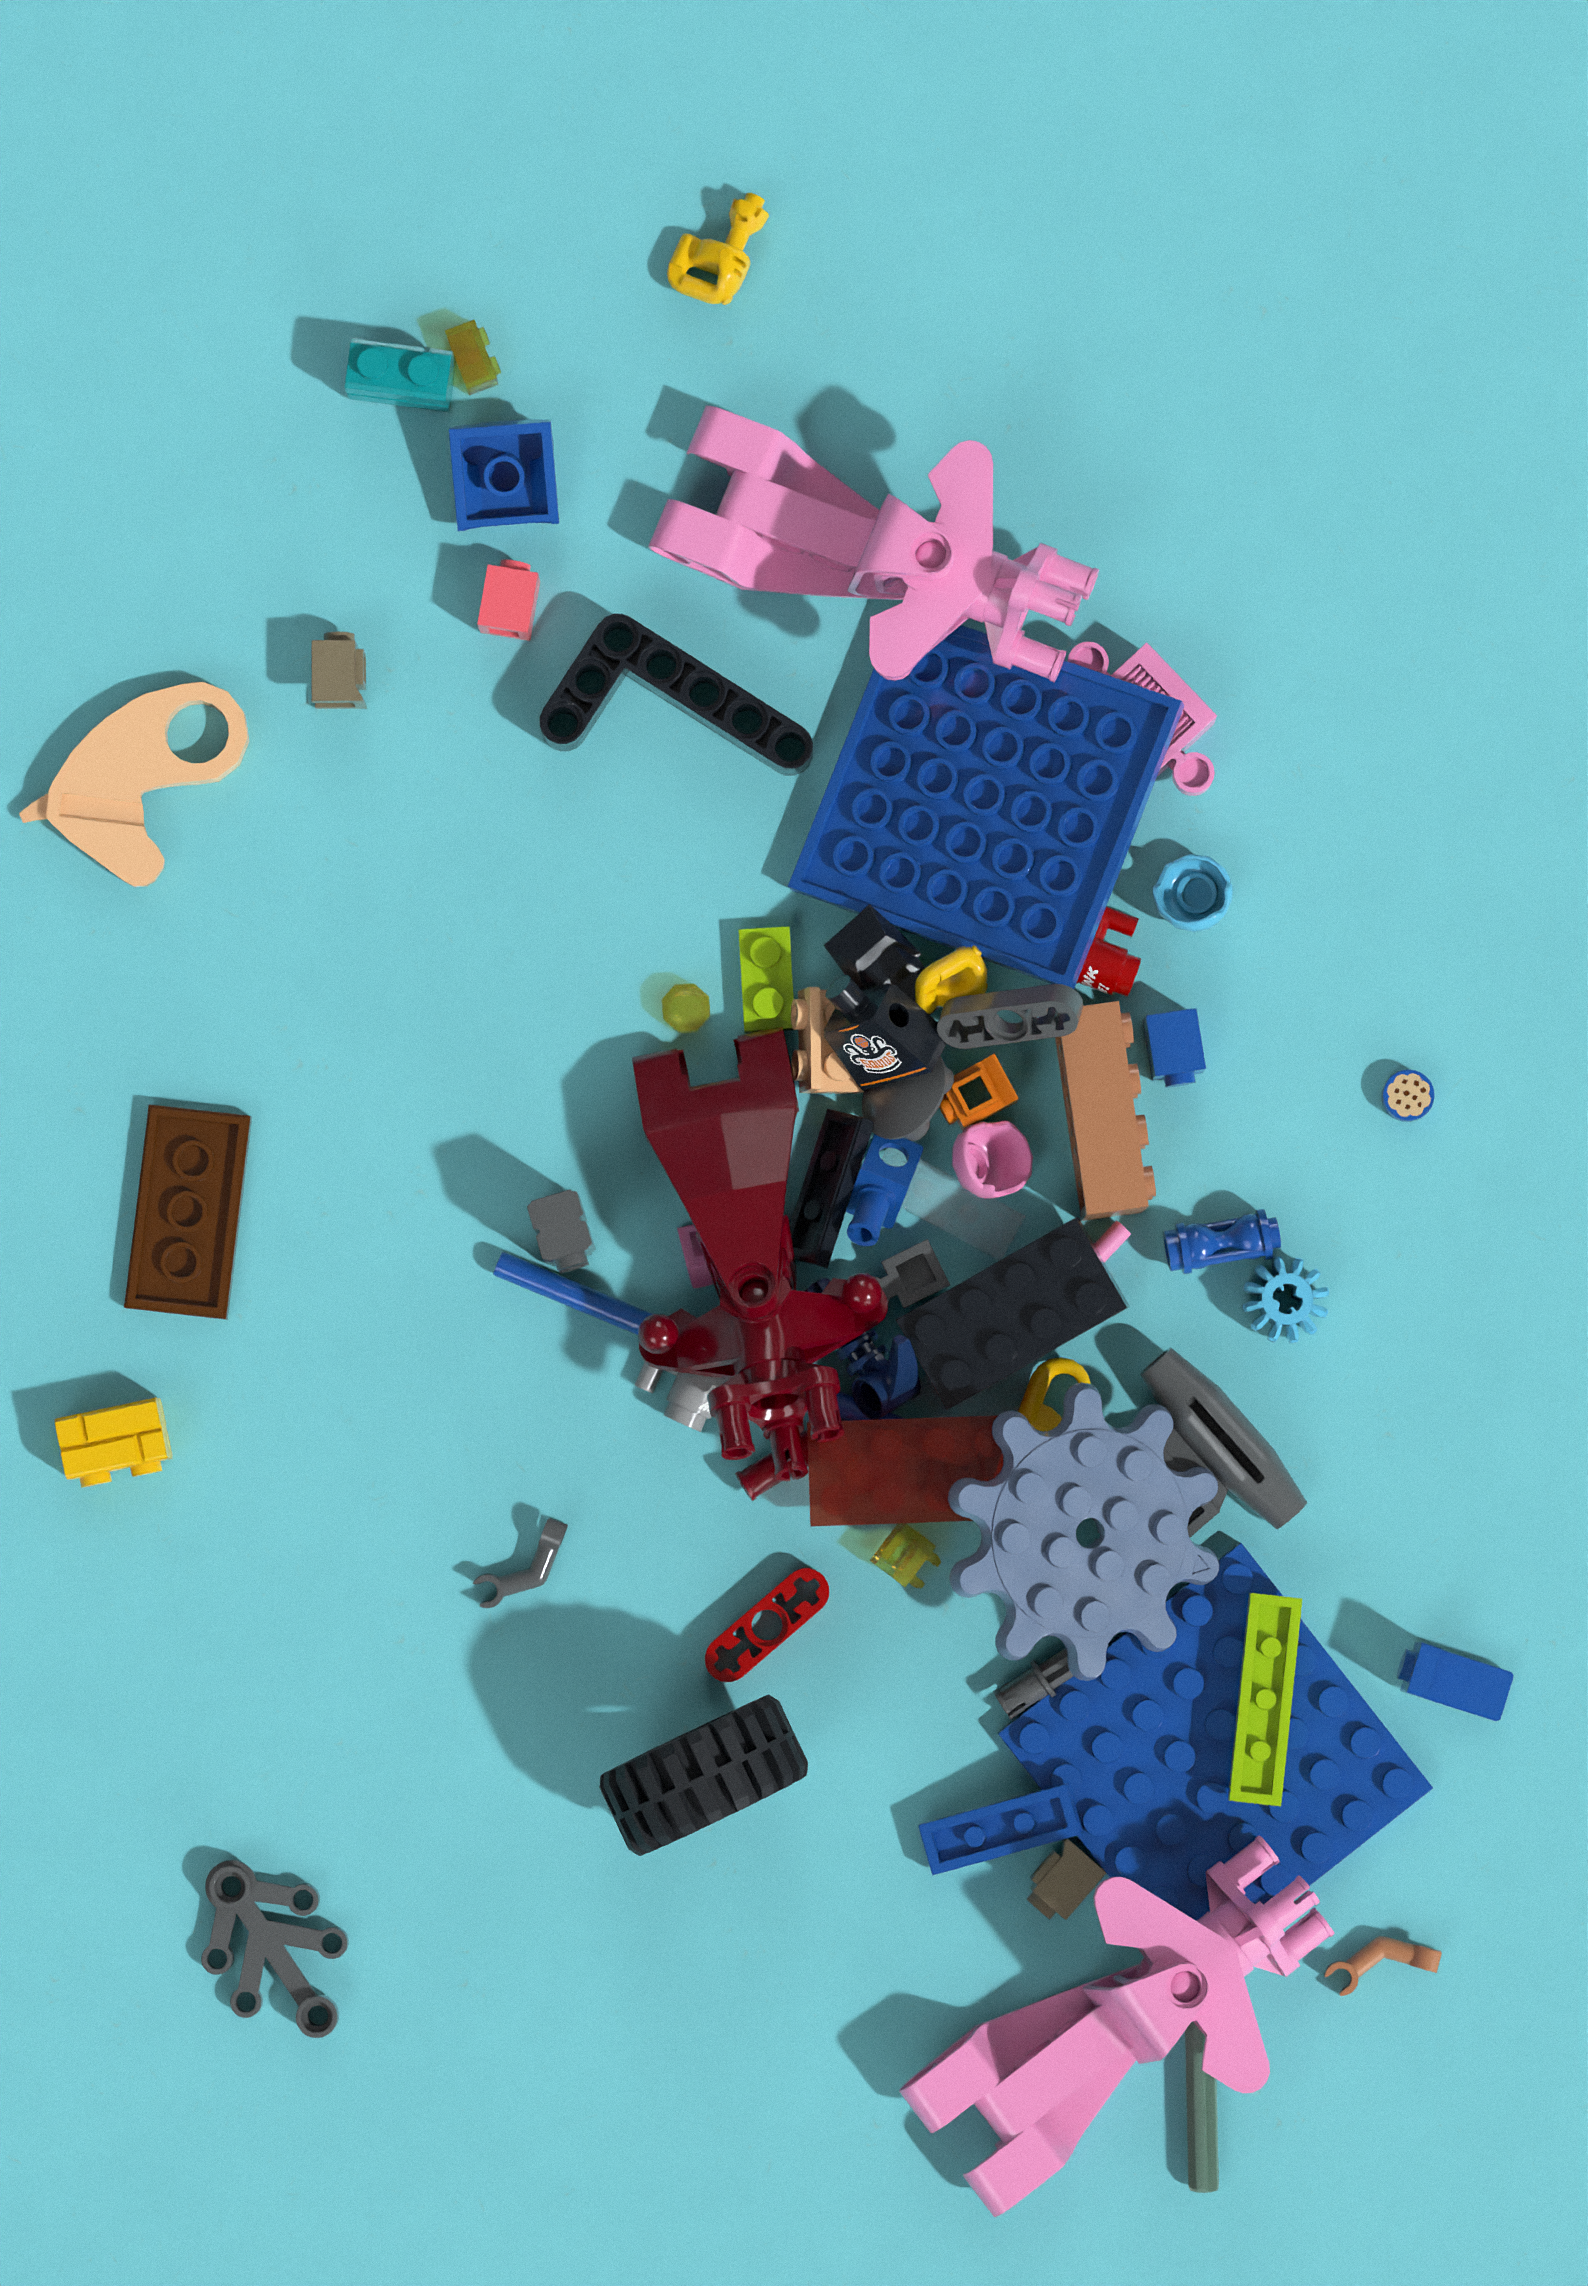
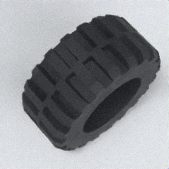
[599,1694,808,1856]

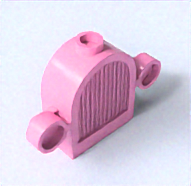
[1068,642,1217,796]

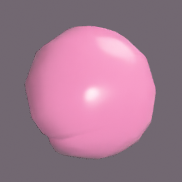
[952,1120,1033,1199]

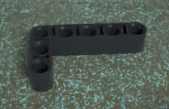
[540,614,813,776]

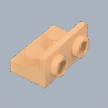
[791,987,864,1094]

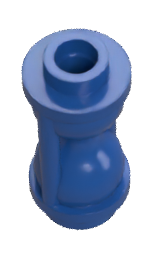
[1163,1209,1281,1274]

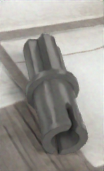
[993,1648,1074,1719]

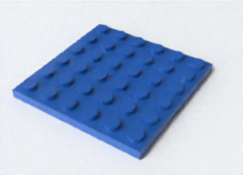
[788,625,1185,989]
[998,1543,1433,1921]

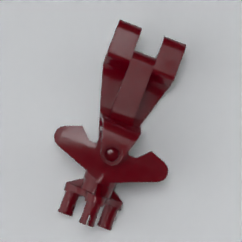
[632,1026,888,1482]

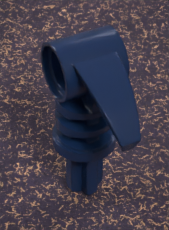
[805,1278,921,1420]

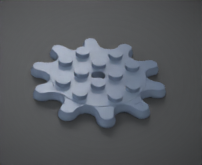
[948,1382,1219,1681]

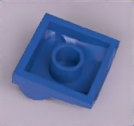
[449,419,559,531]

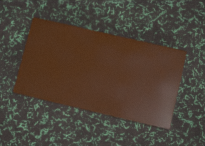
[124,1104,252,1320]

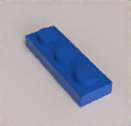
[918,1782,1083,1876]

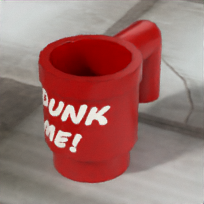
[1076,906,1141,997]

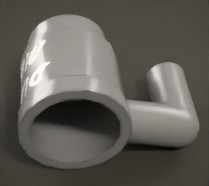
[635,1362,729,1432]

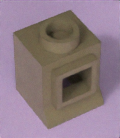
[312,632,367,709]
[1027,1838,1106,1920]

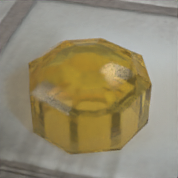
[662,984,710,1033]

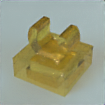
[869,1520,941,1589]

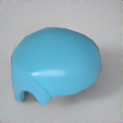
[1152,854,1233,932]

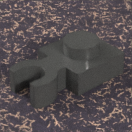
[875,1239,950,1308]

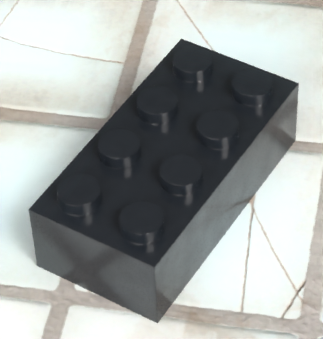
[896,1217,1130,1410]

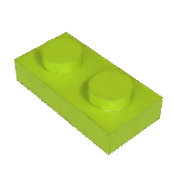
[738,927,794,1033]

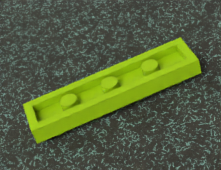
[1228,1593,1302,1806]

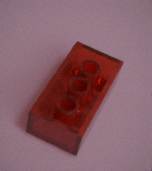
[805,1415,1003,1527]

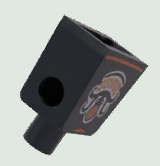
[824,975,947,1091]

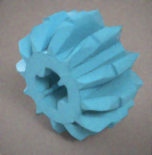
[1241,1256,1329,1343]

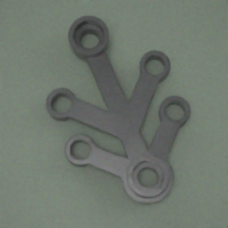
[201,1860,349,2038]

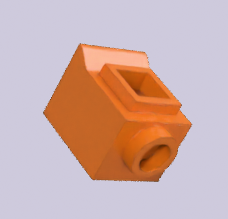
[939,1053,1019,1131]

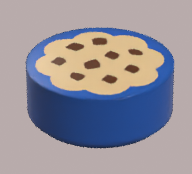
[1381,1070,1435,1122]

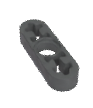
[937,984,1083,1049]

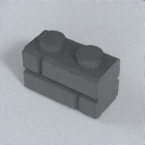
[527,1189,596,1273]

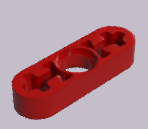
[705,1568,829,1682]

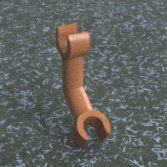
[1324,1936,1442,1996]

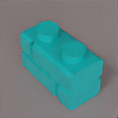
[345,338,456,412]

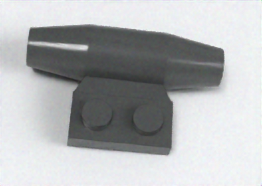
[1140,1347,1307,1537]

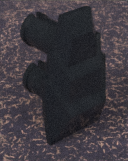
[824,904,940,1015]

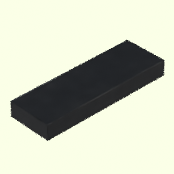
[789,1109,874,1269]

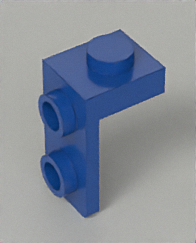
[1397,1642,1513,1721]

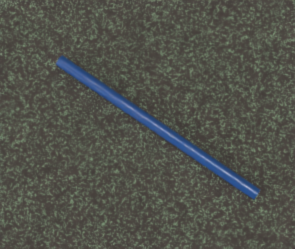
[493,1252,977,1471]

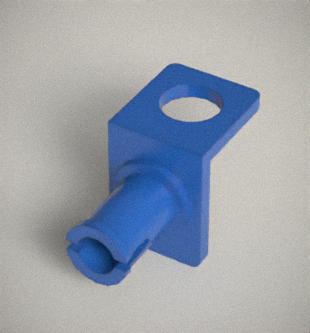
[846,1134,924,1246]

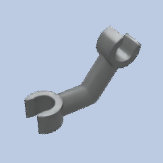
[473,1518,568,1608]

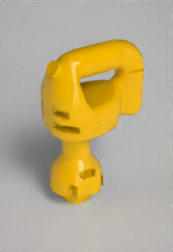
[667,193,769,305]
[915,945,987,1014]

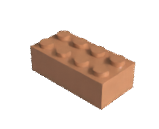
[1055,1001,1156,1221]

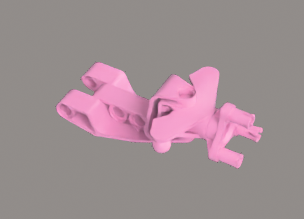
[648,406,1099,682]
[899,1835,1335,2217]

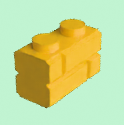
[54,1397,173,1488]

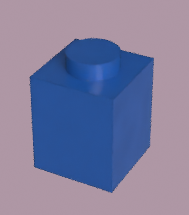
[1142,1008,1206,1088]

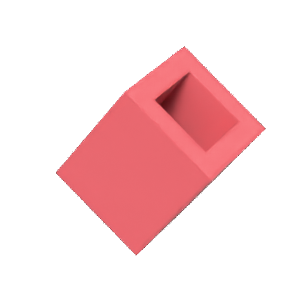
[477,559,540,641]

